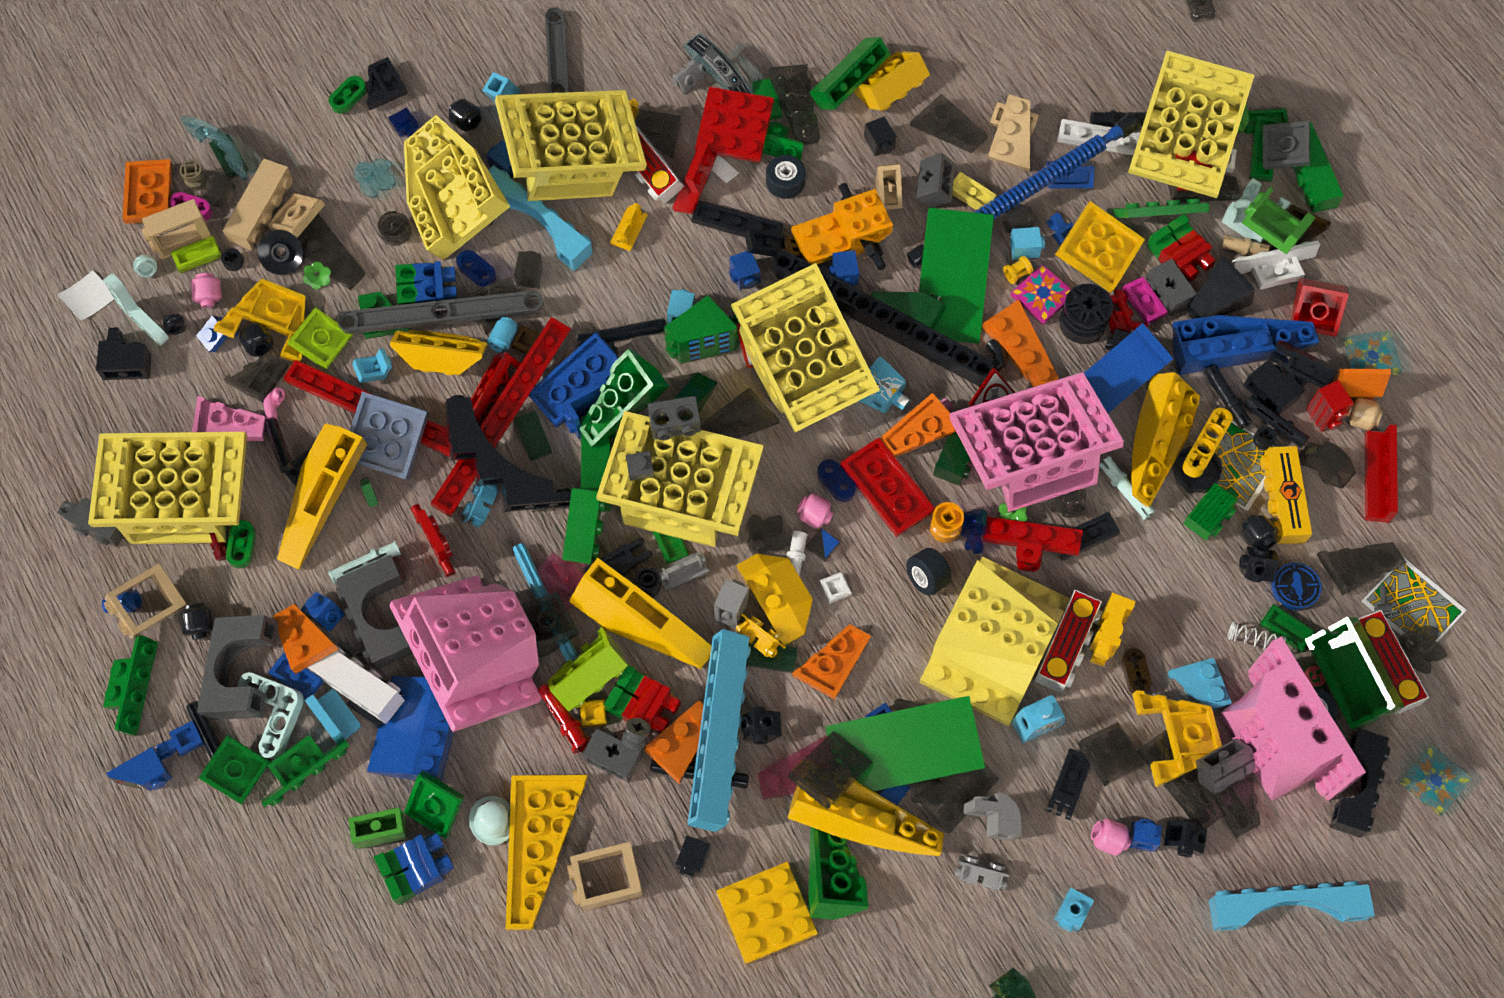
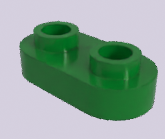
[329,76,367,114]
[226,520,256,569]

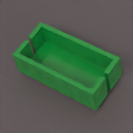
[1305,617,1405,729]

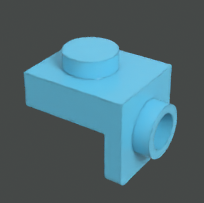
[352,348,392,383]

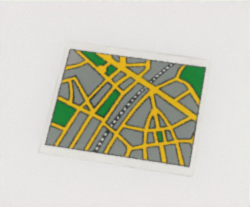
[1196,421,1276,511]
[1361,557,1466,655]

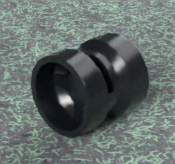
[636,567,661,598]

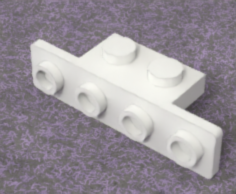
[1232,240,1320,290]

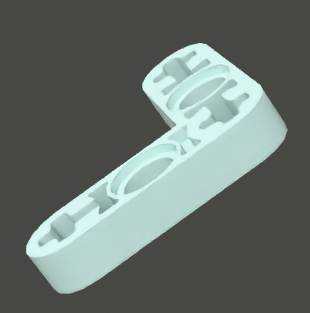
[102,273,169,346]
[238,672,304,759]

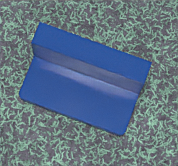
[1046,160,1095,189]

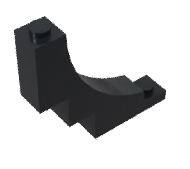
[445,395,571,512]

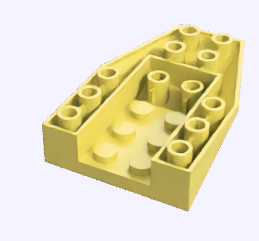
[404,115,511,260]

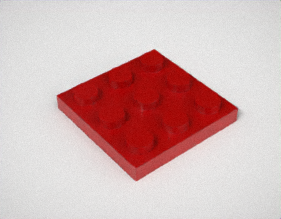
[695,87,774,163]

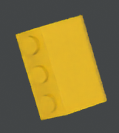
[853,51,930,111]

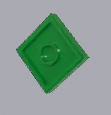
[198,735,270,805]
[403,771,465,839]

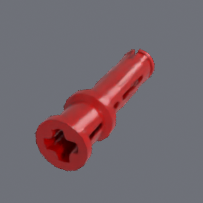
[538,684,591,754]

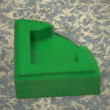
[360,477,378,507]

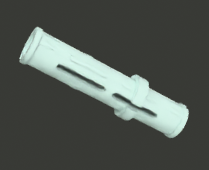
[1099,456,1156,520]
[328,541,402,585]

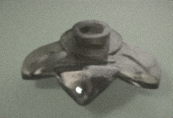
[746,514,792,554]
[1399,625,1447,674]

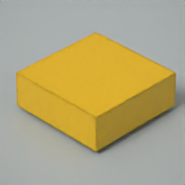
[580,699,607,728]

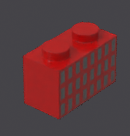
[1306,380,1354,432]

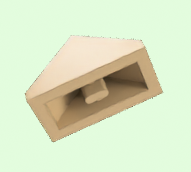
[876,163,903,210]

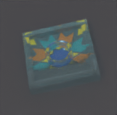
[1343,330,1403,376]
[1399,745,1473,816]

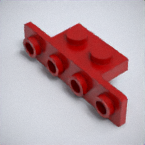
[672,143,717,214]

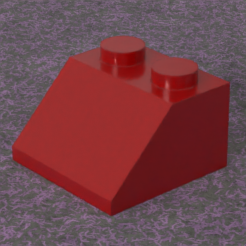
[1291,278,1349,337]

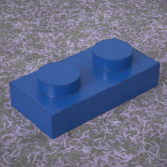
[268,653,324,700]

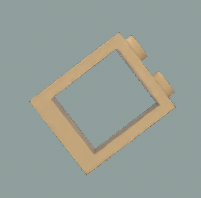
[141,199,211,259]
[104,564,186,639]
[567,842,643,911]

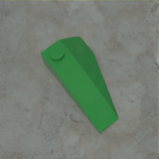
[580,348,669,447]
[808,827,869,920]

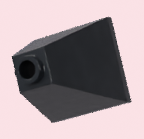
[1188,256,1255,319]

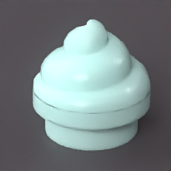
[133,255,157,278]

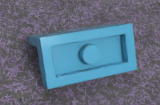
[305,689,361,744]

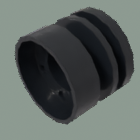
[1059,283,1113,344]

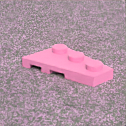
[192,396,266,441]

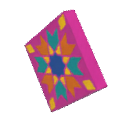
[1010,264,1071,325]

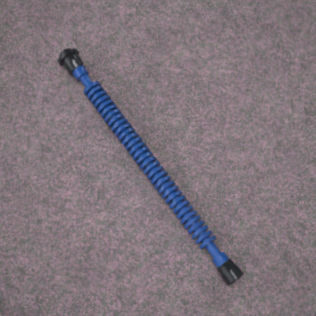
[906,112,1142,269]

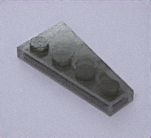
[298,214,365,291]

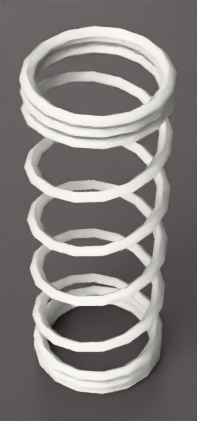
[1228,622,1286,650]

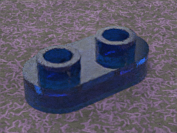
[456,250,496,288]
[817,459,856,502]

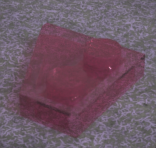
[537,552,584,618]

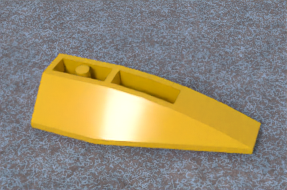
[1131,372,1201,507]
[277,424,368,570]
[569,558,711,669]
[788,762,944,856]

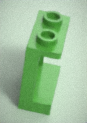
[1242,187,1316,255]

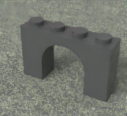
[336,555,413,670]
[197,615,278,720]

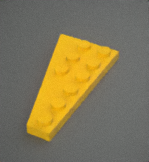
[505,775,588,931]

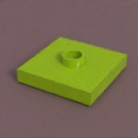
[288,307,353,370]

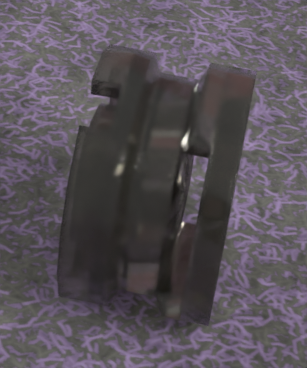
[378,211,411,246]

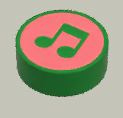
[1303,664,1326,689]

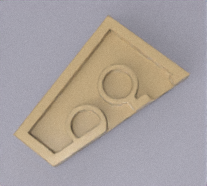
[988,94,1030,171]

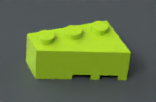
[547,627,628,712]

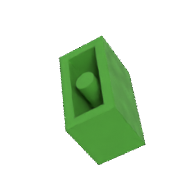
[348,807,408,849]

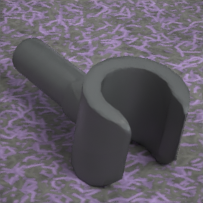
[1374,585,1392,618]
[338,641,363,658]

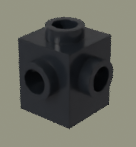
[1239,545,1279,582]
[741,707,782,745]
[1164,818,1207,858]

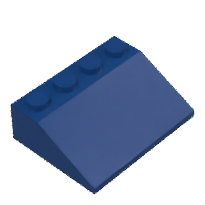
[367,676,454,782]

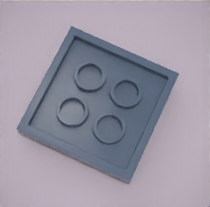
[350,392,430,480]

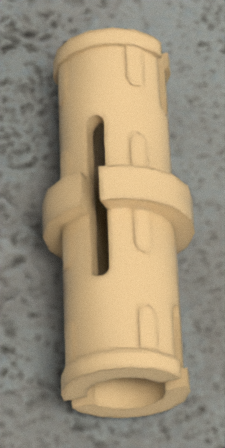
[1221,234,1270,256]

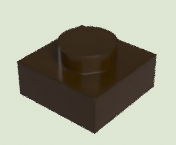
[511,325,540,354]

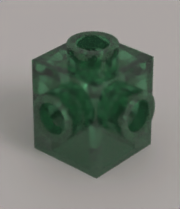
[989,967,1036,998]

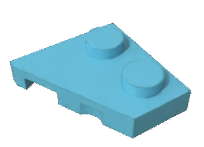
[1168,658,1232,711]

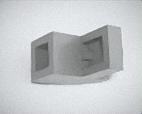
[964,792,1021,841]

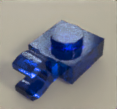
[388,107,419,138]
[961,509,987,554]

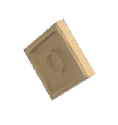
[267,193,325,238]

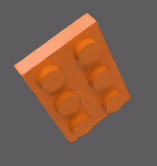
[122,159,173,224]

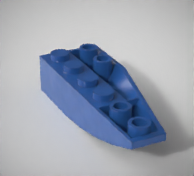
[1173,315,1319,375]

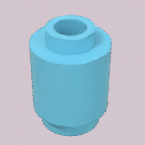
[488,317,518,352]

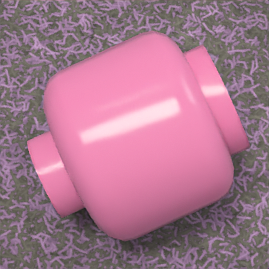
[190,273,222,308]
[796,493,833,528]
[1091,818,1131,856]

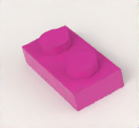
[1122,277,1168,325]

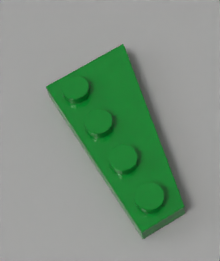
[1107,198,1209,218]

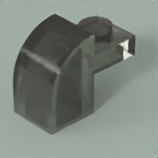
[1298,441,1356,489]

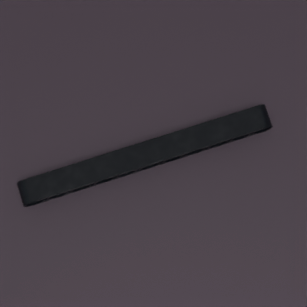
[774,251,994,386]

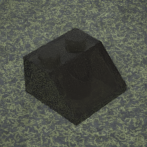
[521,592,579,658]

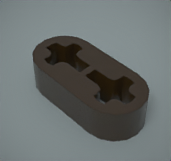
[1122,648,1152,694]

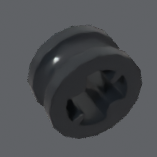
[221,248,244,271]
[163,314,186,335]
[1253,426,1277,450]

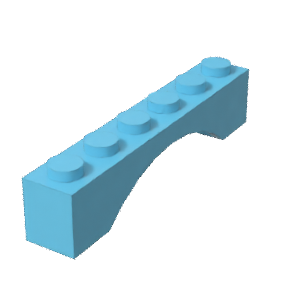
[488,165,593,271]
[1209,881,1375,931]

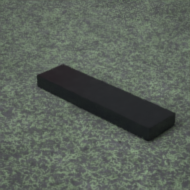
[691,200,783,238]

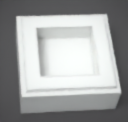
[819,572,852,604]

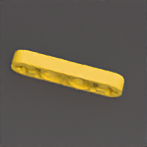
[1182,408,1233,477]

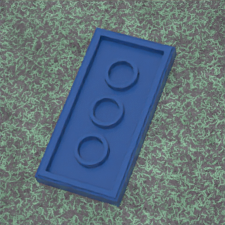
[529,332,619,428]

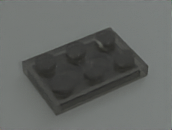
[788,731,873,810]

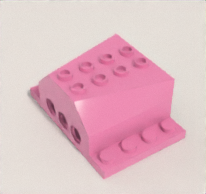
[950,372,1124,512]
[389,575,542,732]
[1219,636,1366,801]

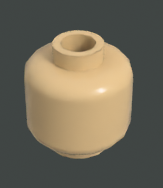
[1348,397,1383,430]

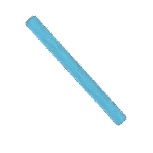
[513,543,578,662]

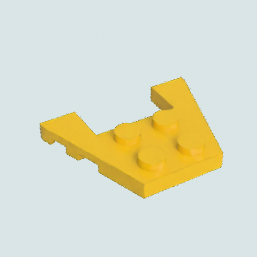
[214,278,306,362]
[1132,690,1222,787]

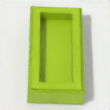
[171,235,222,273]

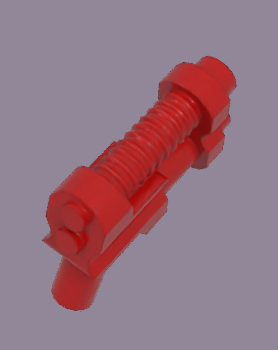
[1108,289,1147,334]

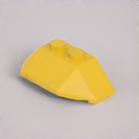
[390,331,487,375]
[736,554,813,646]

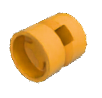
[930,502,964,543]

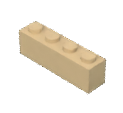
[222,159,293,250]

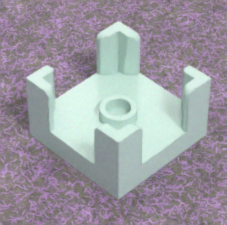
[1222,178,1290,243]

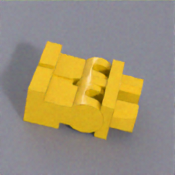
[1089,592,1136,667]

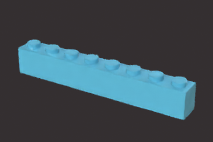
[687,629,751,832]

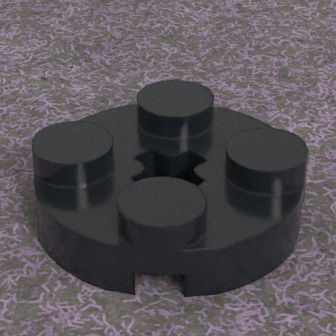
[1173,446,1222,494]

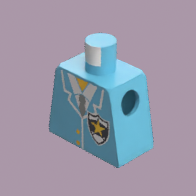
[860,356,911,413]
[1011,695,1065,744]

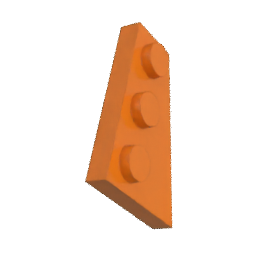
[880,393,956,458]
[273,604,338,674]
[792,624,871,700]
[645,700,704,785]

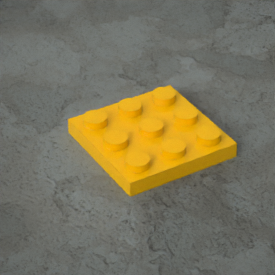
[1055,201,1145,293]
[716,861,818,965]

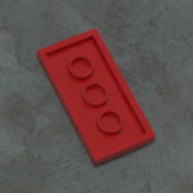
[840,437,935,538]

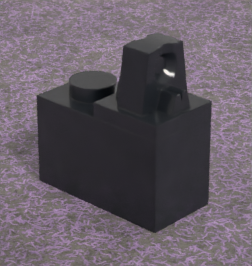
[96,327,152,380]
[1243,360,1308,415]

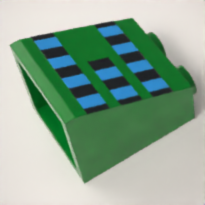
[664,295,738,364]

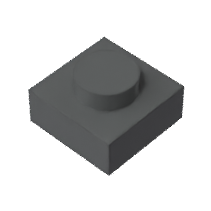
[626,451,654,481]

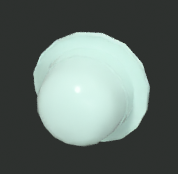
[469,796,510,846]

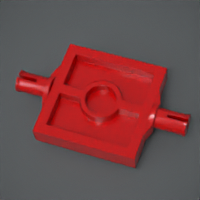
[410,504,456,577]

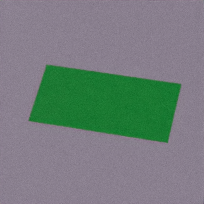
[919,208,994,344]
[825,696,985,791]

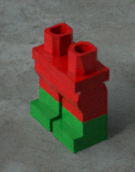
[1147,214,1216,283]
[604,664,681,733]

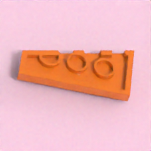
[982,299,1059,387]

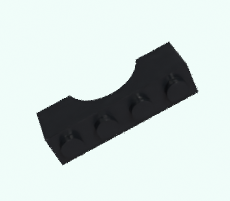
[1330,728,1390,838]

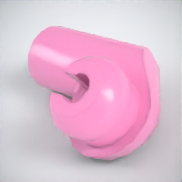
[263,387,286,421]

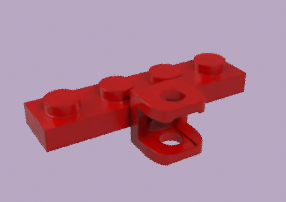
[983,517,1083,572]

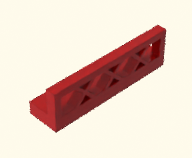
[471,352,521,423]
[1365,424,1398,523]

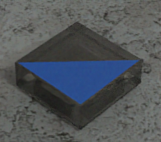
[806,528,840,562]

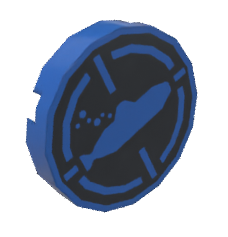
[1271,563,1321,611]

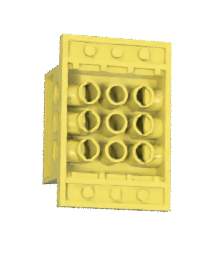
[1128,51,1254,198]
[495,90,647,201]
[731,263,880,433]
[596,411,764,547]
[88,432,247,544]
[919,557,1071,727]

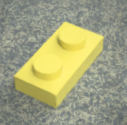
[952,172,997,210]

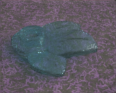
[353,159,396,198]

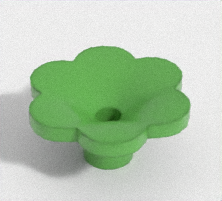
[303,261,331,289]
[999,503,1027,522]

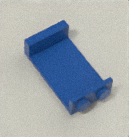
[1084,323,1174,413]
[563,379,608,439]

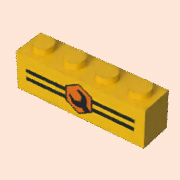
[1260,446,1312,544]

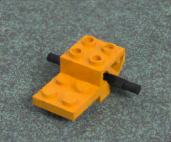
[791,183,893,270]

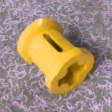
[1003,256,1033,284]

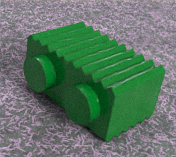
[1183,483,1238,541]

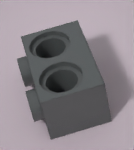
[647,396,701,441]

